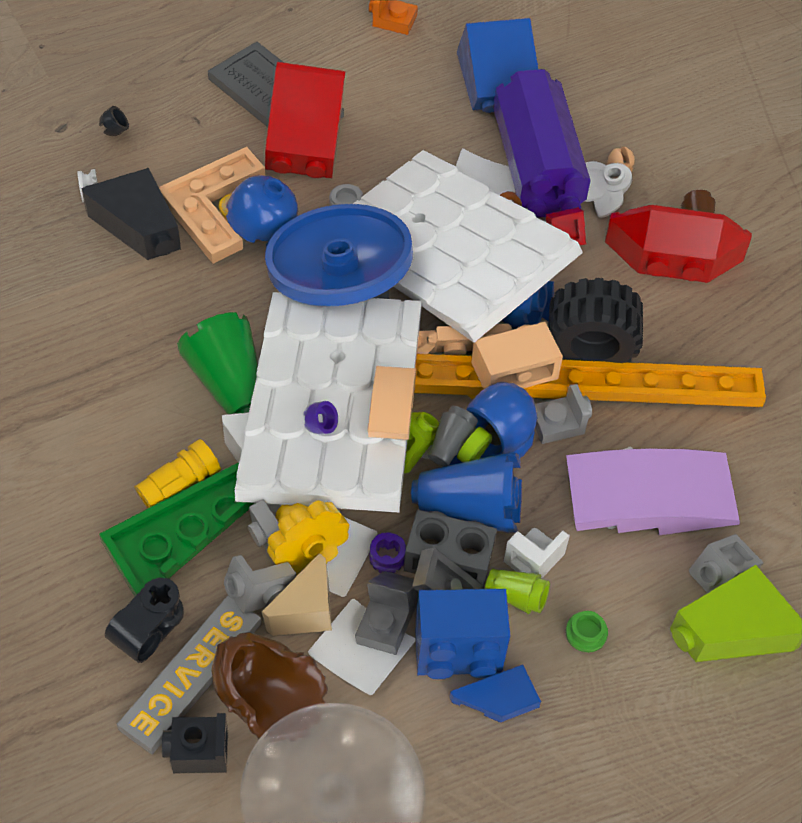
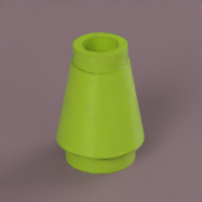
[485,568,550,614]

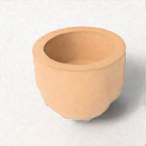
[607,147,635,172]

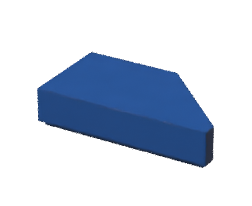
[450,664,541,722]

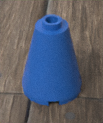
[411,452,522,533]

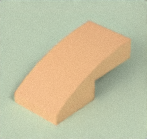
[368,366,416,440]

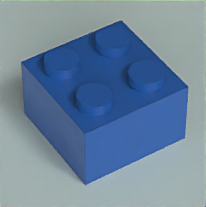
[415,589,510,679]

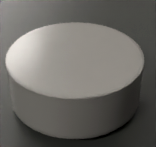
[329,184,364,206]

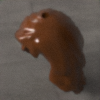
[211,632,328,743]

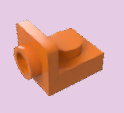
[369,0,418,35]

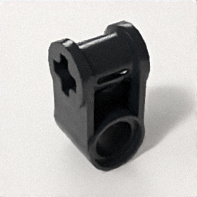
[105,578,184,663]

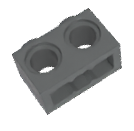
[404,510,497,586]

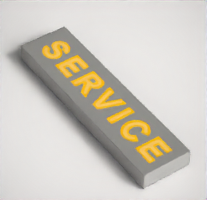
[117,596,261,755]

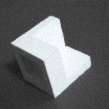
[503,528,570,578]

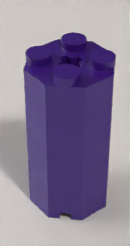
[493,69,591,218]

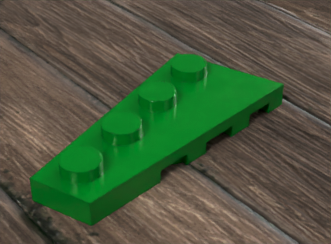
[99,462,256,596]

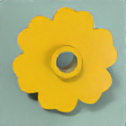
[267,500,350,576]

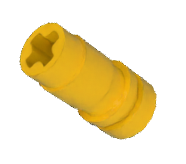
[134,439,221,508]

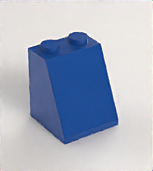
[457,18,538,113]

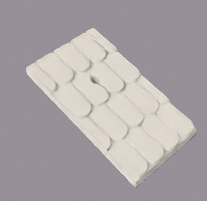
[353,150,583,343]
[235,292,421,513]

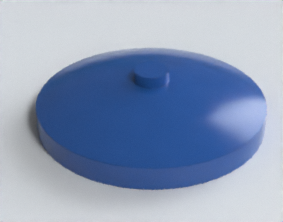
[265,204,413,306]

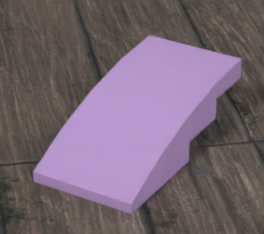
[566,449,740,535]

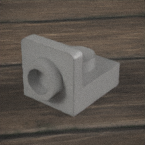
[535,384,592,444]
[689,534,763,593]

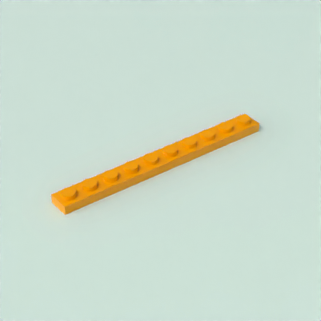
[414,354,766,407]

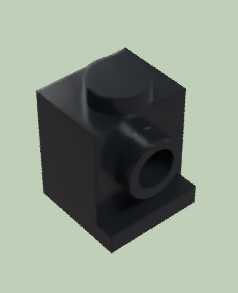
[162,713,228,774]

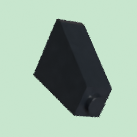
[81,168,181,260]

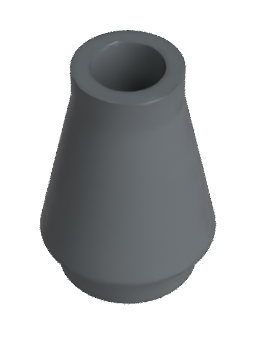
[428,406,478,467]

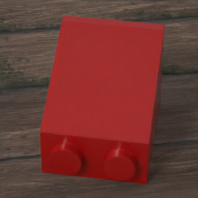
[265,62,345,179]

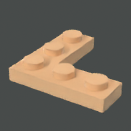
[159,147,265,264]

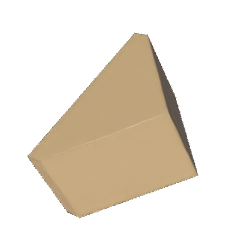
[262,554,332,636]

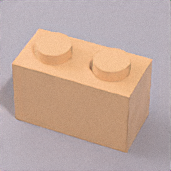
[471,322,563,389]

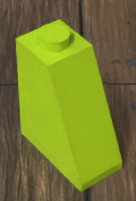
[670,565,802,662]

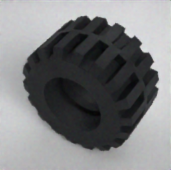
[548,278,643,363]

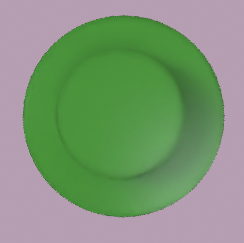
[565,611,608,653]

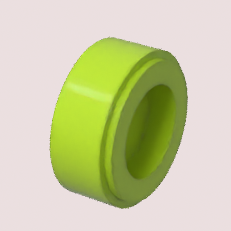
[457,427,492,462]

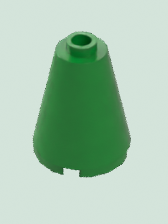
[177,312,258,415]

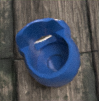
[450,382,538,465]

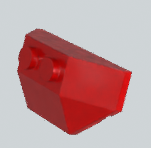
[605,205,752,283]

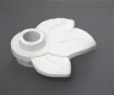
[584,161,632,219]

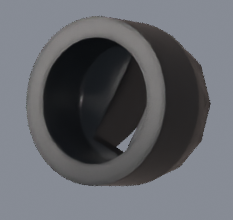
[99,106,129,136]

